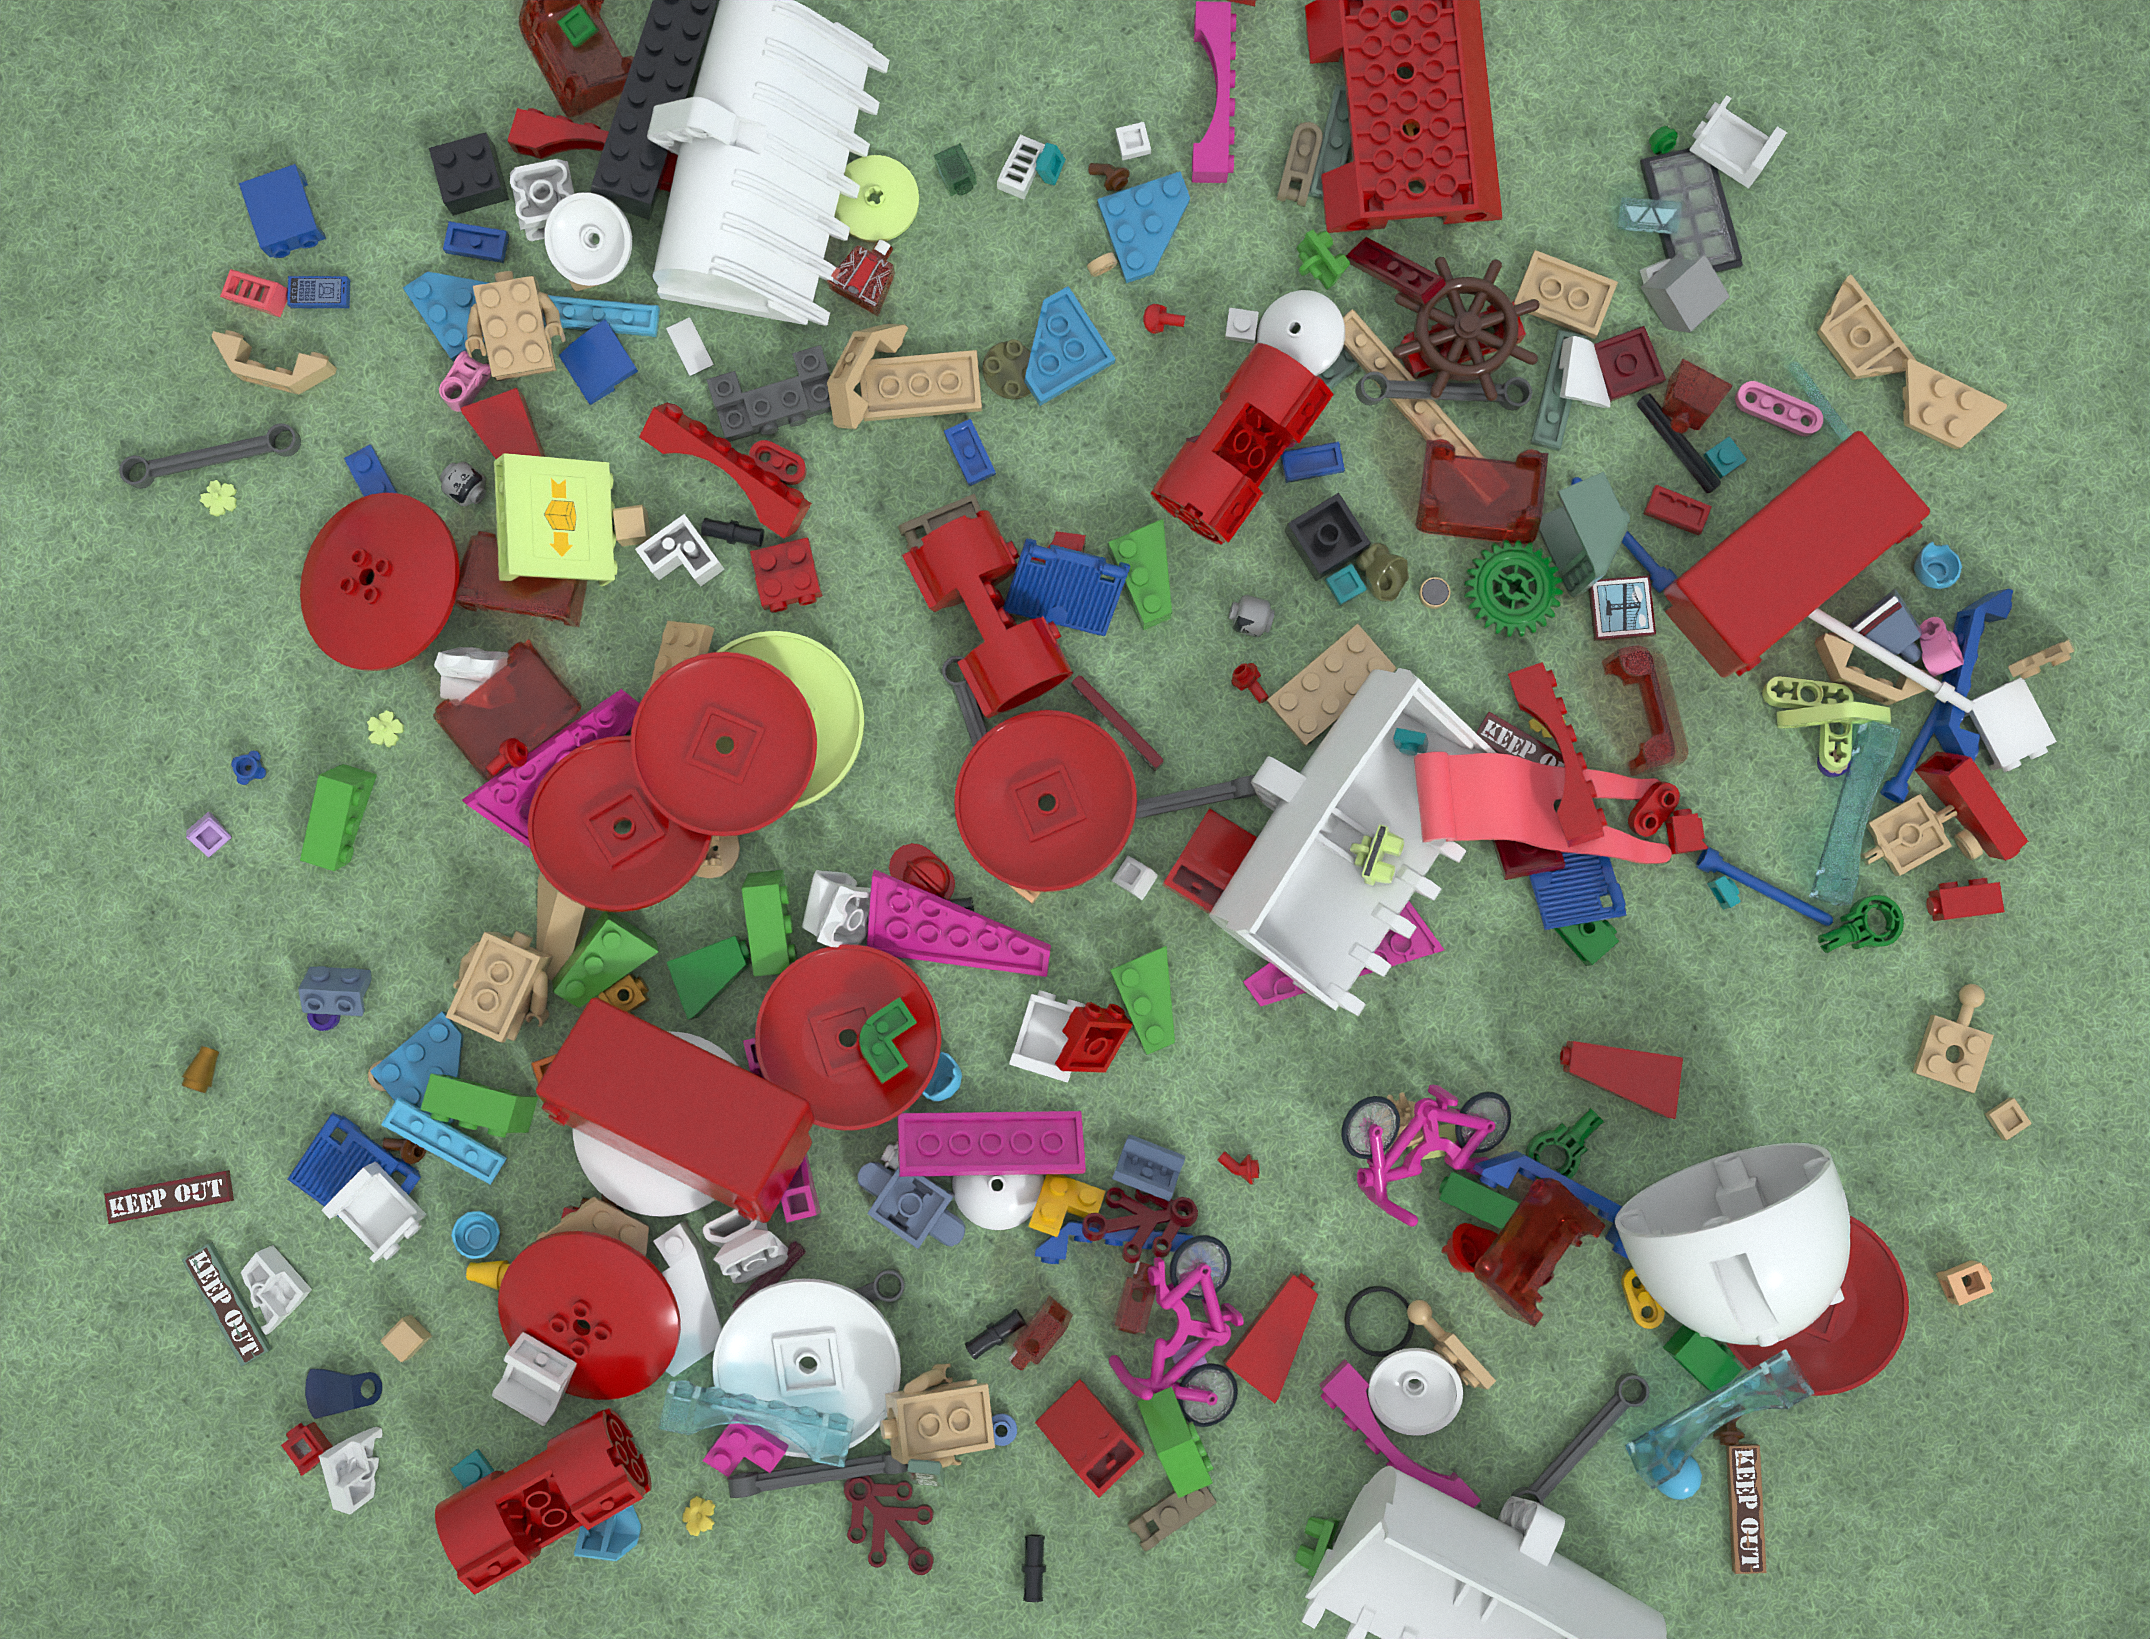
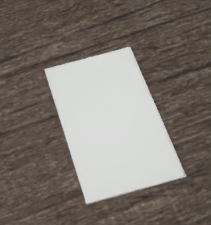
[666,317,714,376]

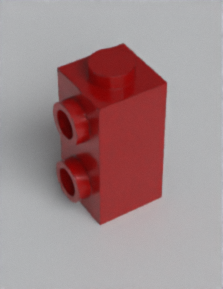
[1926,878,2005,921]

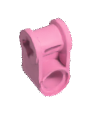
[439,351,491,412]
[1919,617,1964,677]

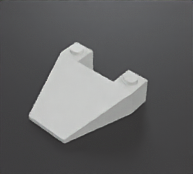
[653,1221,723,1377]

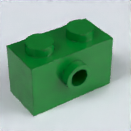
[1553,920,1619,966]
[1663,1324,1742,1397]

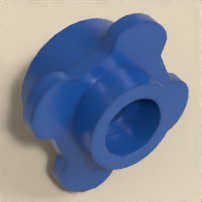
[231,751,266,785]

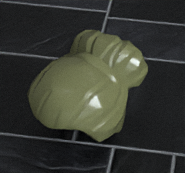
[1356,543,1409,602]

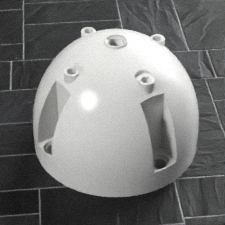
[1615,1143,1850,1347]

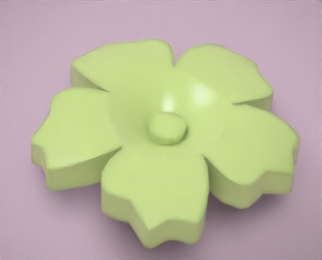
[200,480,237,517]
[367,710,404,747]

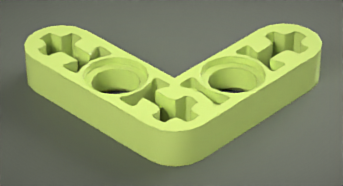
[1762,676,1854,771]
[1776,702,1891,728]

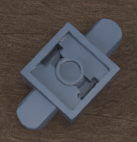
[858,1162,966,1249]

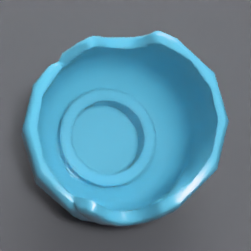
[1913,542,1962,589]
[922,1052,962,1102]
[451,1211,500,1259]
[1653,1451,1702,1500]

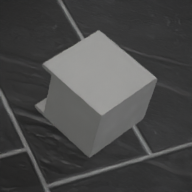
[1641,252,1729,333]

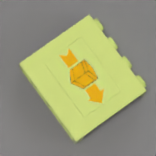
[494,453,618,586]

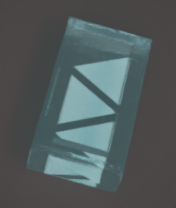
[1617,197,1683,234]

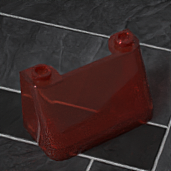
[519,0,634,118]
[1415,439,1549,544]
[454,531,588,627]
[433,639,582,782]
[1602,645,1689,777]
[1474,1178,1606,1327]

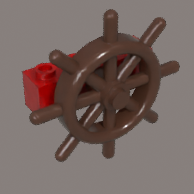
[1392,257,1540,401]

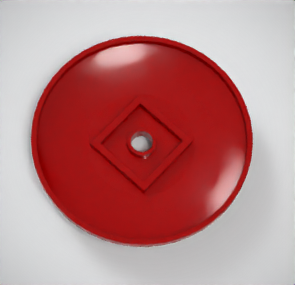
[300,493,460,671]
[630,652,817,837]
[954,710,1137,892]
[527,736,713,912]
[755,945,941,1131]
[1726,1215,1909,1396]
[498,1231,681,1400]

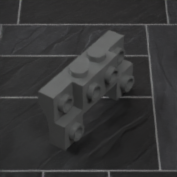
[706,345,831,442]

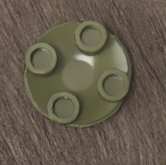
[983,339,1031,400]

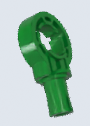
[1818,895,1904,953]
[1525,1108,1605,1183]

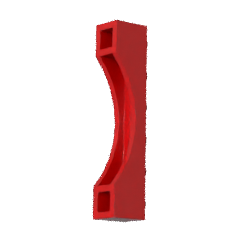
[507,108,678,192]
[639,402,812,539]
[1508,662,1608,848]

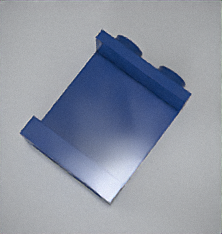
[239,164,326,258]

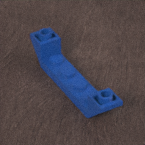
[1934,589,2013,761]
[1473,1150,1629,1259]
[1035,1220,1221,1280]

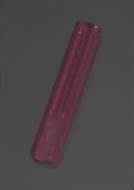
[732,1241,806,1310]

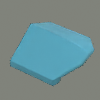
[574,1505,641,1561]

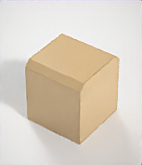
[613,505,651,546]
[380,1314,432,1362]

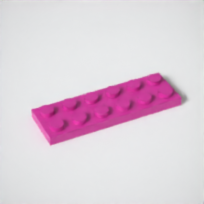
[897,1111,1086,1177]

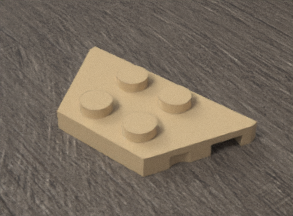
[1817,274,1917,380]
[1902,358,2007,449]
[2008,638,2075,680]
[536,1197,649,1257]

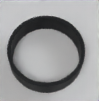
[1344,1286,1414,1357]

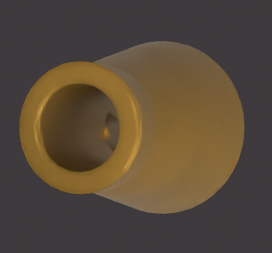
[181,1046,219,1093]

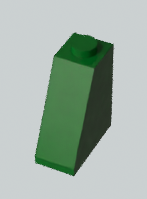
[666,936,751,1020]
[1439,1172,1531,1238]

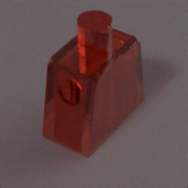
[1661,359,1733,433]

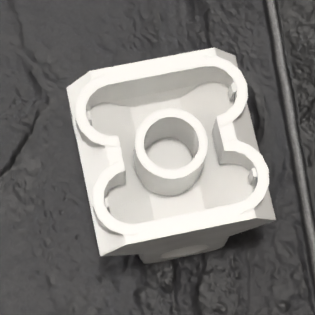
[510,159,574,241]
[434,647,518,709]
[802,870,871,947]
[703,1209,788,1283]

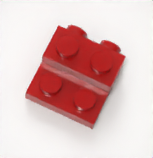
[750,537,823,613]
[1055,1002,1133,1073]

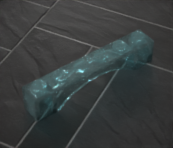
[1809,721,1901,906]
[1625,1349,1815,1489]
[658,1380,854,1468]

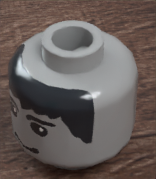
[440,462,486,506]
[1228,595,1275,637]

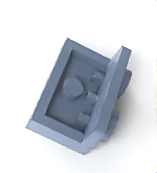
[298,966,372,1016]
[1112,1135,1185,1201]

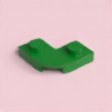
[859,997,917,1084]

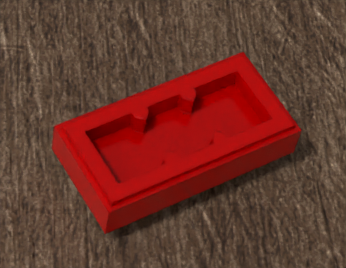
[1643,485,1712,536]

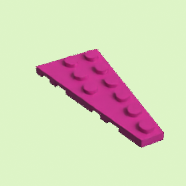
[462,689,640,848]
[867,869,1051,977]
[1243,901,1444,1007]

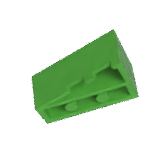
[1108,519,1172,630]
[300,764,377,871]
[741,870,797,977]
[552,911,659,1008]
[1110,946,1175,1055]
[420,1073,538,1138]
[1137,1387,1214,1498]

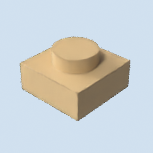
[1984,1097,2032,1141]

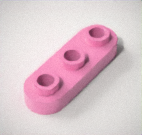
[1735,381,1823,437]

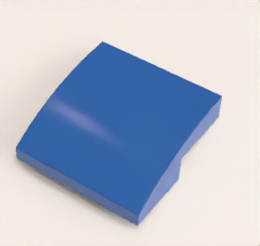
[559,319,638,405]

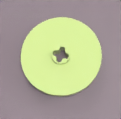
[834,155,919,242]

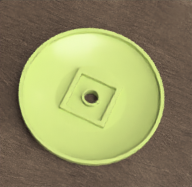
[716,631,865,810]

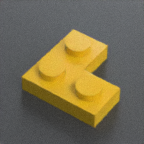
[1028,1174,1106,1237]

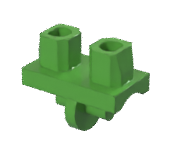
[1296,229,1350,290]
[1295,1516,1340,1577]

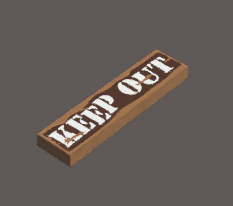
[1726,1444,1767,1574]

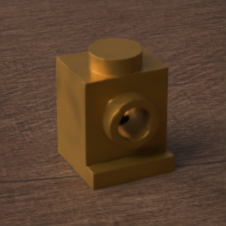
[598,974,650,1013]

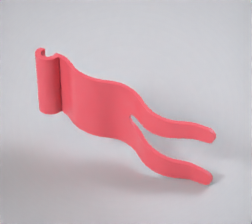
[1414,752,1672,864]

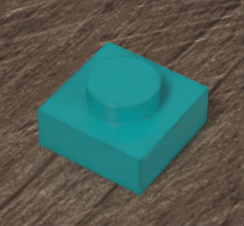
[1035,143,1066,185]
[1703,436,1747,479]
[1325,564,1367,606]
[1393,728,1429,756]
[1707,875,1741,909]
[451,1448,495,1488]

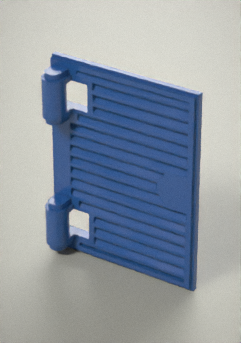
[1003,538,1131,636]
[1529,852,1627,930]
[287,1112,421,1219]

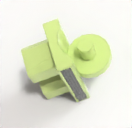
[1350,824,1405,886]

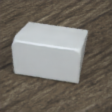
[1111,856,1158,900]

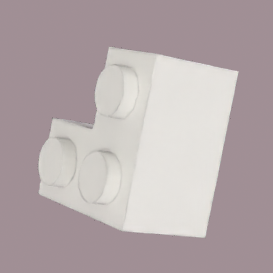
[635,514,725,587]

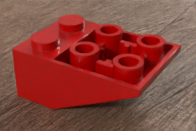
[1162,808,1257,914]
[1035,1379,1145,1498]

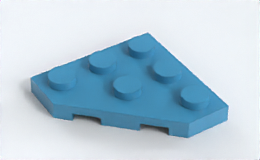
[1097,171,1190,283]
[403,272,489,362]
[1024,286,1116,406]
[370,1011,464,1125]

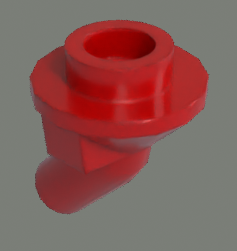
[1143,304,1185,334]
[1231,663,1269,704]
[485,738,528,776]
[1217,1151,1260,1185]

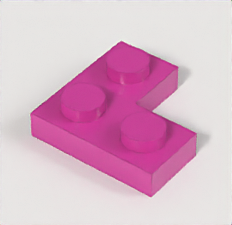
[703,1412,789,1477]

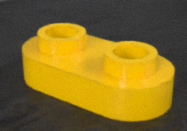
[1621,1267,1665,1329]

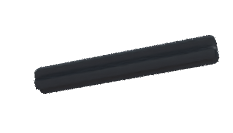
[1637,393,1721,493]

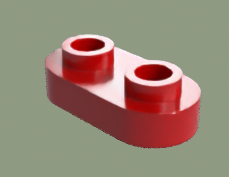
[749,440,807,485]
[1628,781,1680,837]

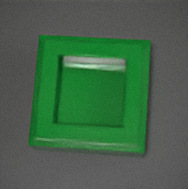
[557,4,599,48]

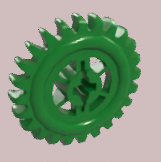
[1464,539,1563,638]

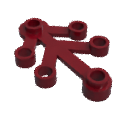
[1082,1187,1198,1263]
[844,1475,934,1575]

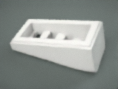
[997,135,1045,200]

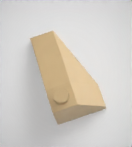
[536,872,592,980]

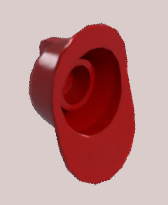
[889,843,955,900]
[1441,1223,1512,1278]

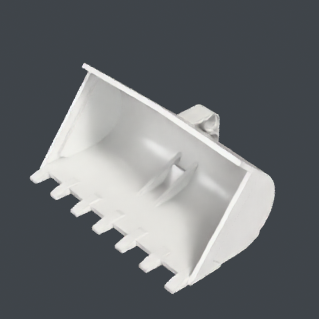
[647,0,890,326]
[1209,668,1496,1016]
[1301,1466,1667,1639]

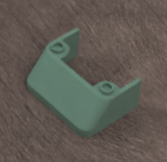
[1534,471,1630,598]

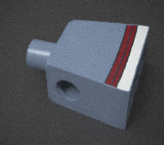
[1848,589,1923,665]

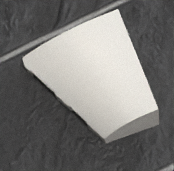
[1559,336,1610,408]
[241,1245,312,1335]
[319,1427,382,1514]

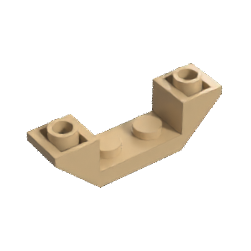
[827,324,908,429]
[212,330,337,395]
[1815,632,1939,706]

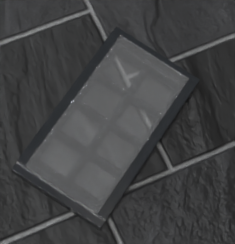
[1640,148,1743,273]

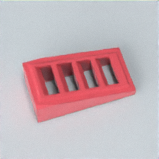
[220,269,288,317]

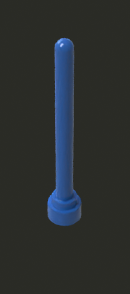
[1571,477,1678,593]
[1880,701,1937,803]
[1696,846,1833,926]

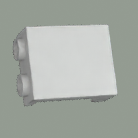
[1690,95,1787,189]
[1964,677,2057,772]
[1009,990,1086,1083]
[322,1162,426,1263]
[492,1332,577,1426]

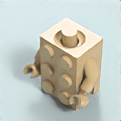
[465,271,566,381]
[446,931,553,1043]
[880,1364,995,1468]

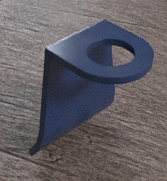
[305,1369,382,1419]

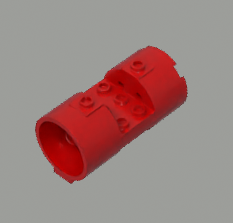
[1150,343,1334,545]
[902,510,1073,719]
[435,1408,652,1595]

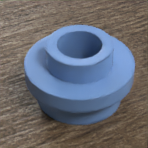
[992,1413,1017,1446]

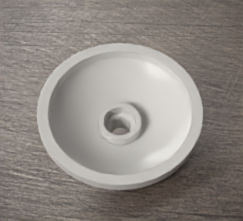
[544,193,632,286]
[1257,290,1345,376]
[952,1174,1044,1230]
[1368,1348,1463,1435]

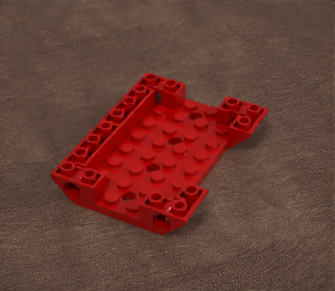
[1304,0,1503,233]

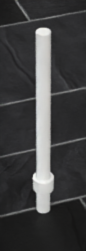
[1807,608,1975,713]

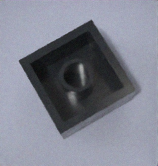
[429,132,509,215]
[1284,493,1371,581]

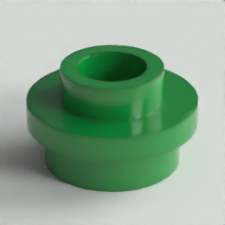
[1649,126,1678,154]

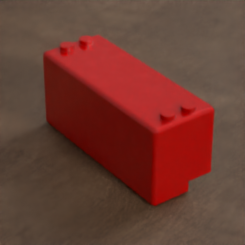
[1664,431,1930,678]
[536,997,815,1223]

